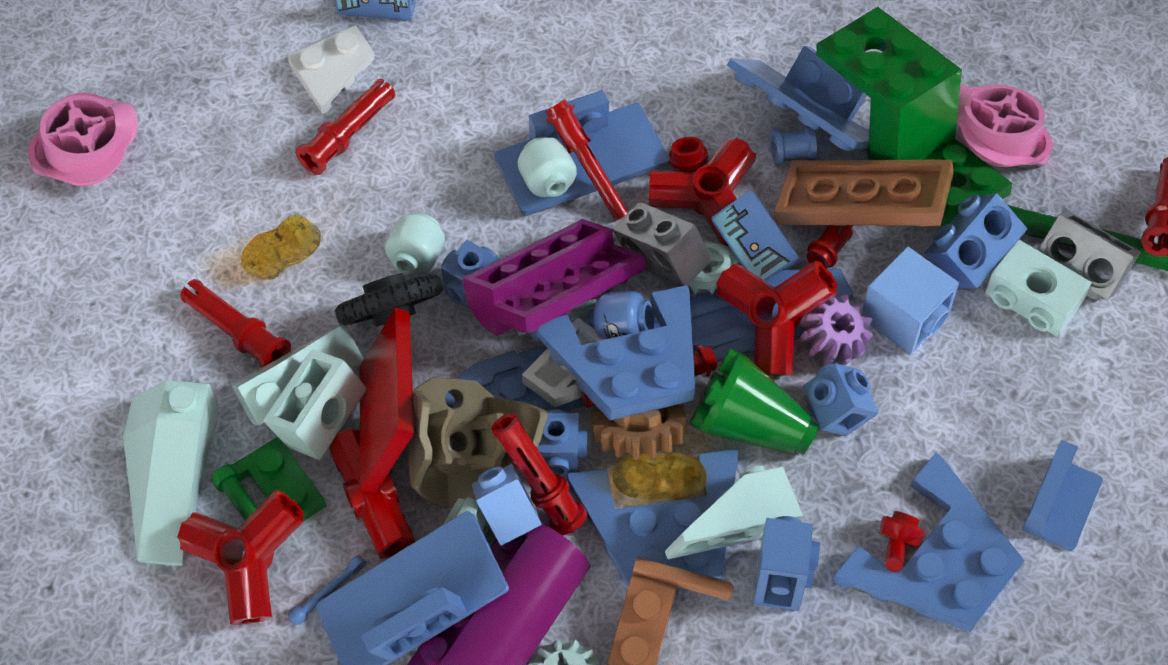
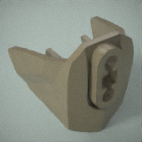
[408,377,547,509]

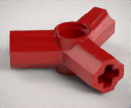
[648,137,756,246]
[716,261,838,376]
[177,490,305,625]

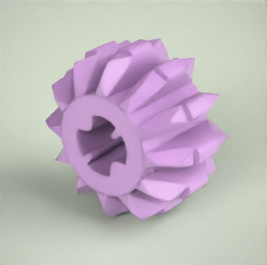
[799,294,873,366]

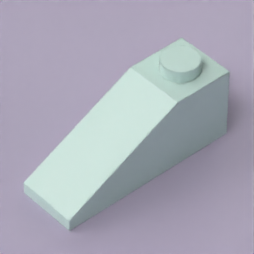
[230,324,364,425]
[665,466,803,559]

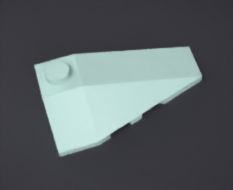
[123,380,218,566]

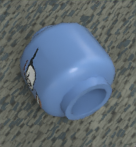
[588,291,654,339]

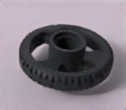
[335,273,444,327]

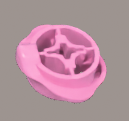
[957,84,1053,167]
[28,92,138,186]

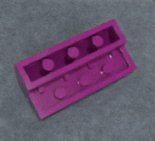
[463,219,645,336]
[407,524,591,665]

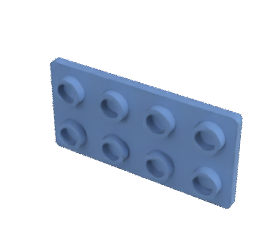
[727,46,870,151]
[494,90,670,216]
[316,511,509,665]

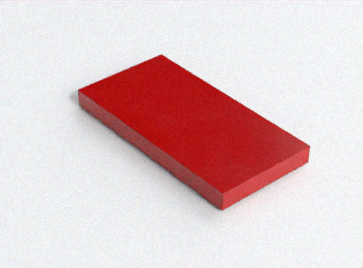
[359,307,414,493]

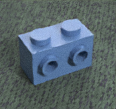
[754,516,820,611]

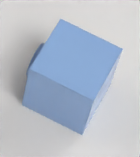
[861,247,959,355]

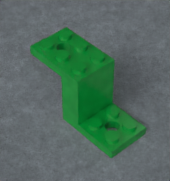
[816,6,1012,227]

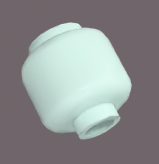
[518,137,577,197]
[385,213,445,275]

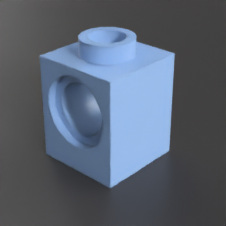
[471,464,542,546]

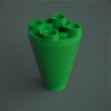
[689,348,819,455]

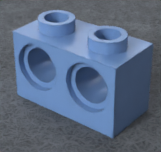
[924,193,1027,289]

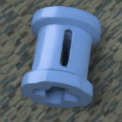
[770,125,817,165]

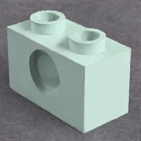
[985,240,1092,337]
[263,349,367,460]

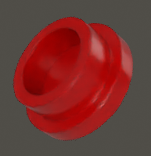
[668,137,709,172]

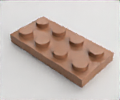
[774,160,954,227]

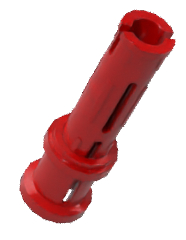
[295,79,396,175]
[1141,157,1168,257]
[180,279,291,368]
[491,413,587,535]

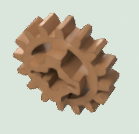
[591,404,687,460]

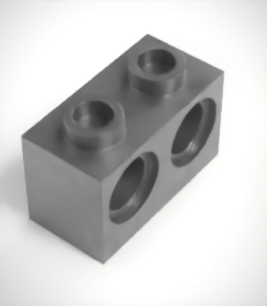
[612,202,712,286]
[1038,210,1141,300]

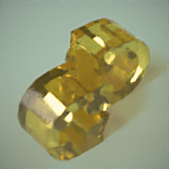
[241,215,321,281]
[612,453,707,500]

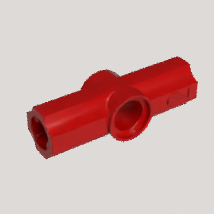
[329,428,415,559]

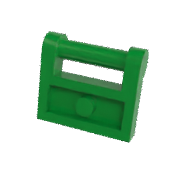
[211,437,327,521]

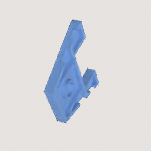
[529,285,695,420]
[568,448,738,588]
[833,453,1025,632]

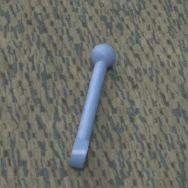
[288,555,367,625]

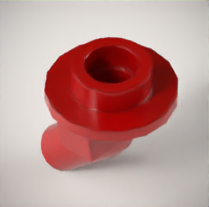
[879,511,925,572]

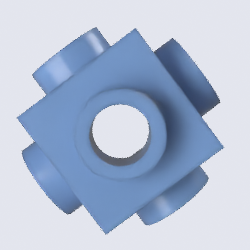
[441,239,500,310]
[802,363,879,436]
[537,409,587,476]

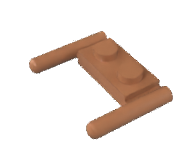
[607,557,734,665]

